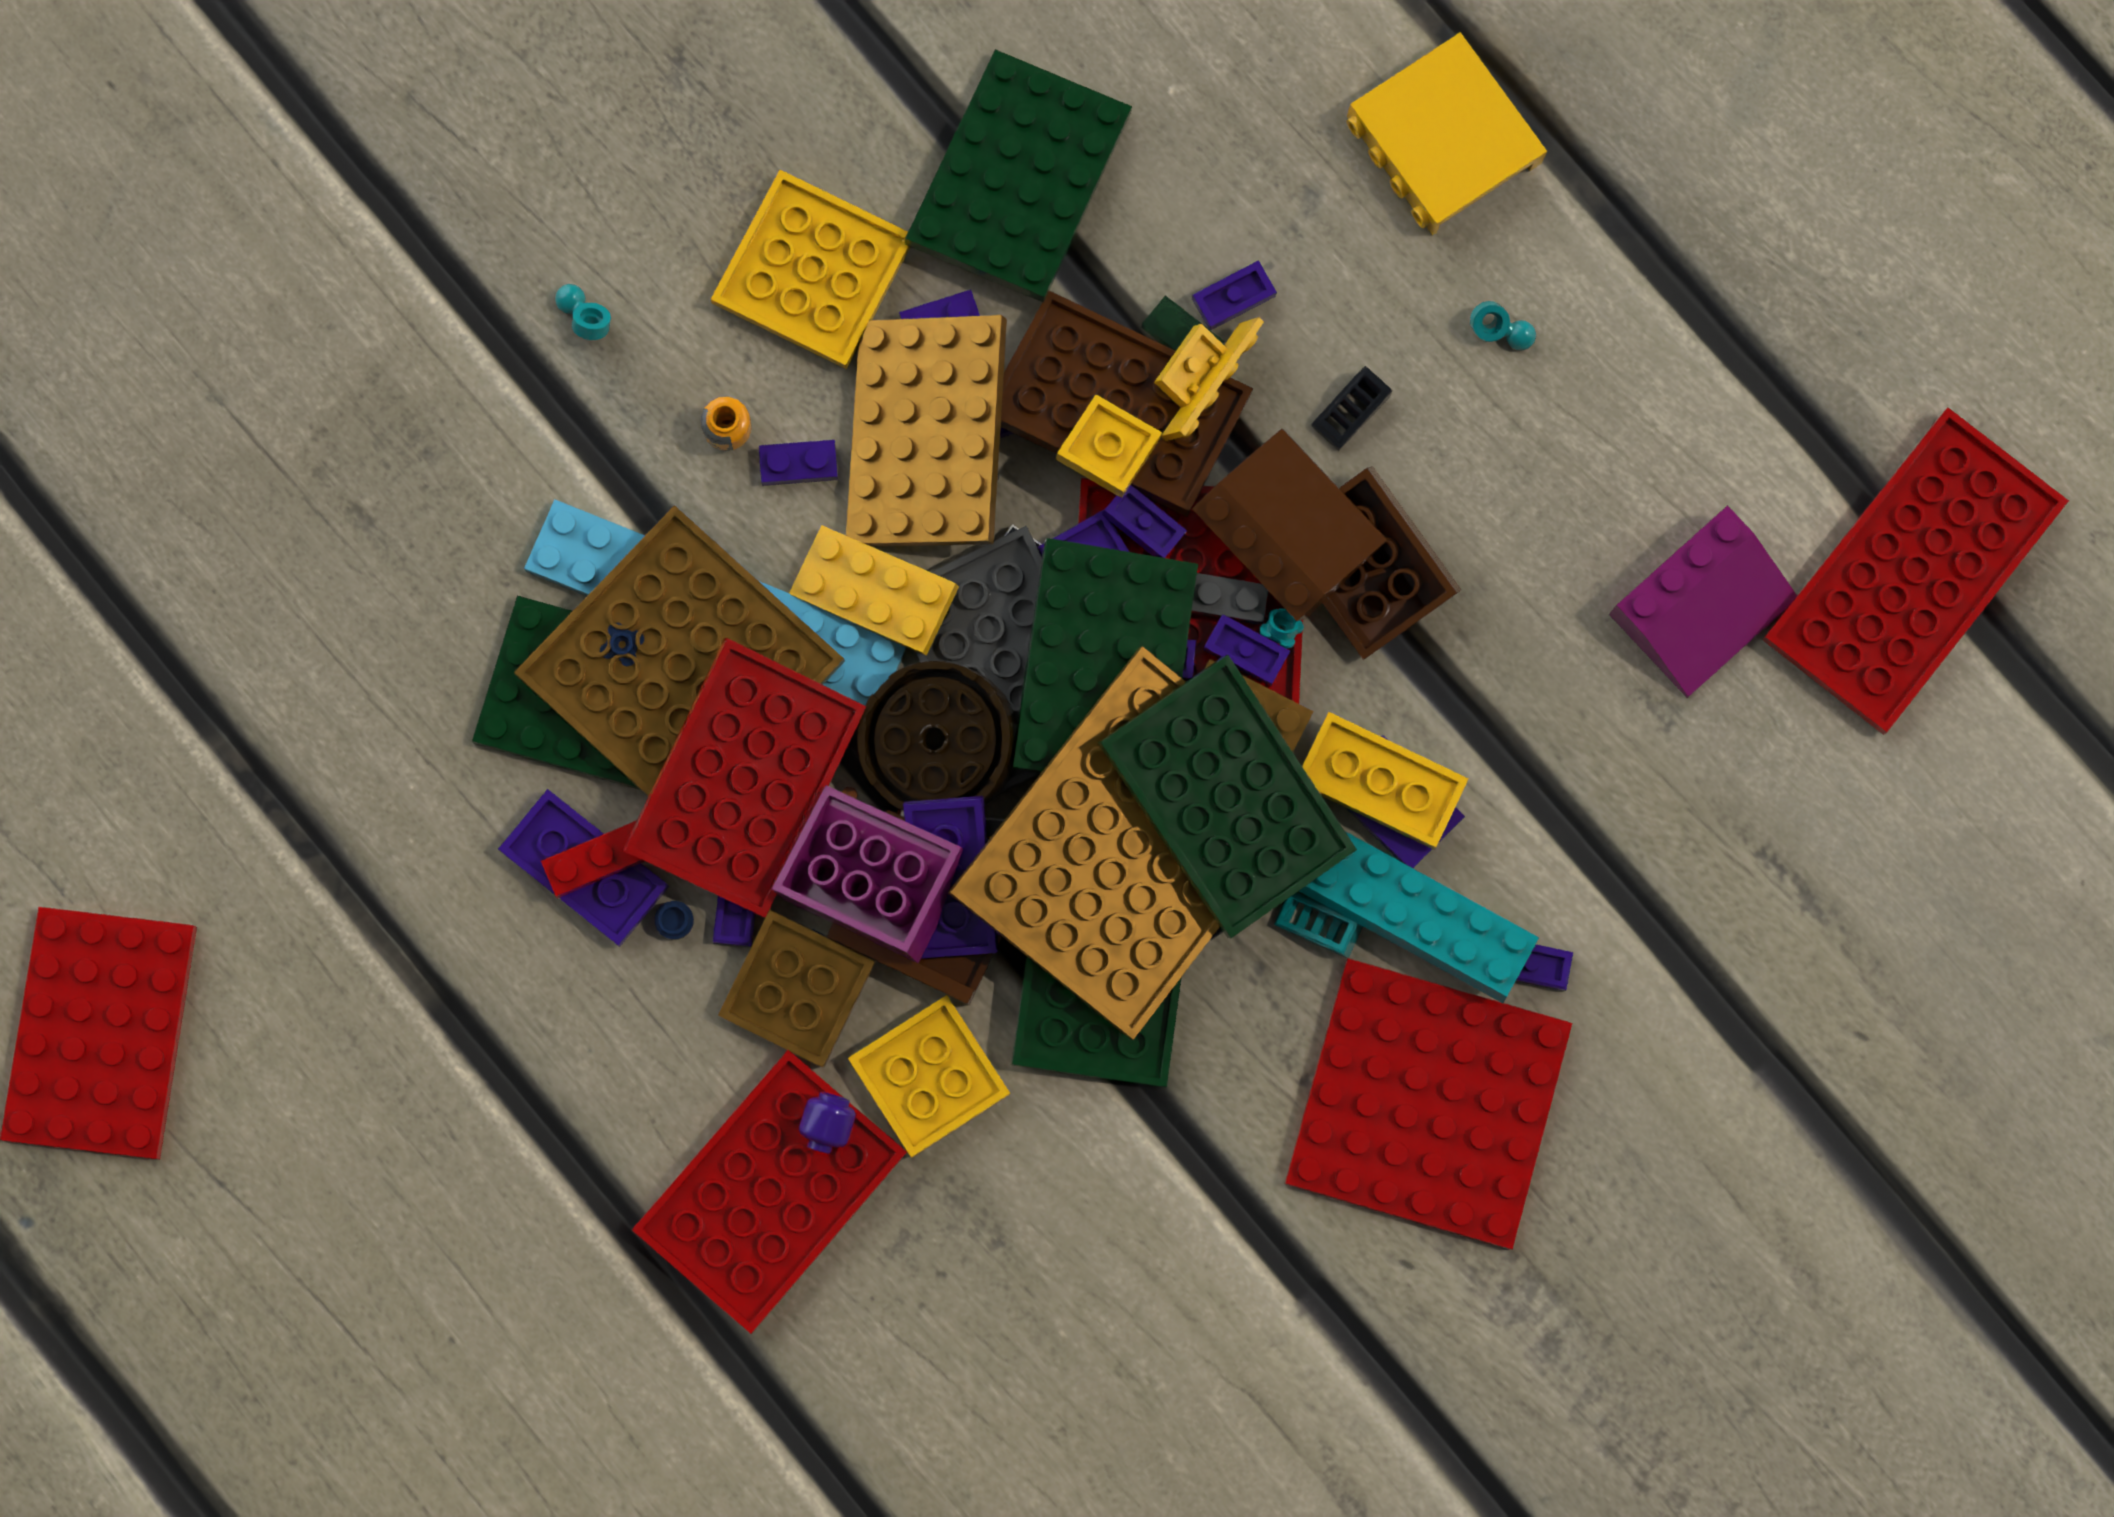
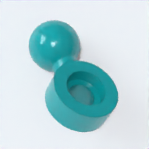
[555,284,611,340]
[1470,301,1536,351]

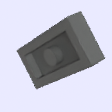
[1191,573,1268,625]

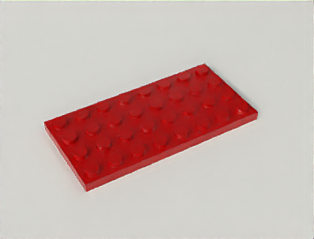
[1762,407,2069,735]

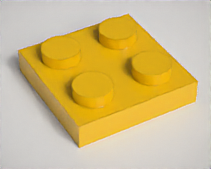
[1056,395,1162,498]

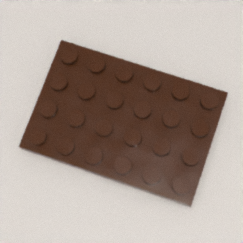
[1001,290,1253,517]

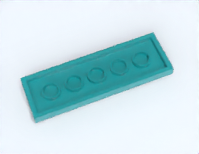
[1299,831,1539,1003]

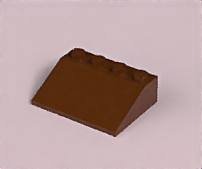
[1192,428,1388,621]
[1323,466,1461,660]

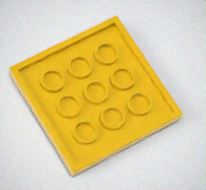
[711,170,910,369]

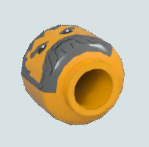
[701,397,752,451]

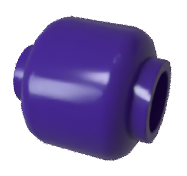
[799,1092,856,1153]

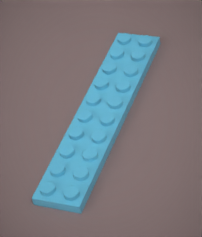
[524,499,907,705]

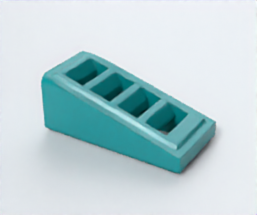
[1274,892,1363,958]

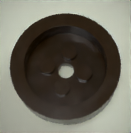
[857,661,1018,811]

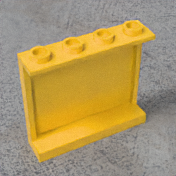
[1346,32,1547,236]

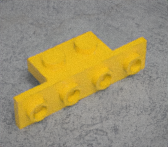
[1154,317,1264,441]

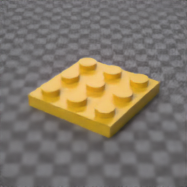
[848,995,1011,1158]

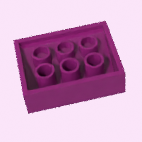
[1609,505,1797,698]
[772,785,963,963]

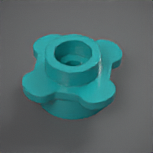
[1259,608,1304,649]

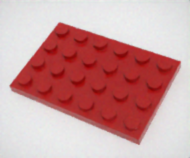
[623,638,867,918]
[0,907,197,1160]
[632,1050,907,1334]

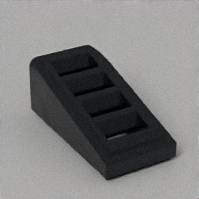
[1311,366,1392,451]

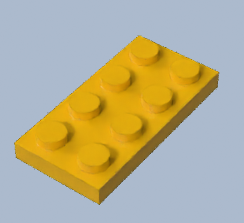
[789,525,959,656]
[1302,712,1469,850]

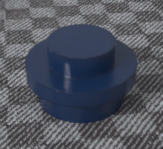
[655,901,694,940]

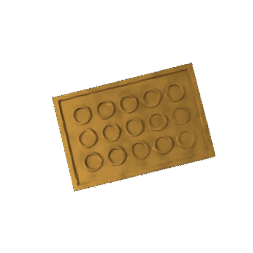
[846,315,1007,547]

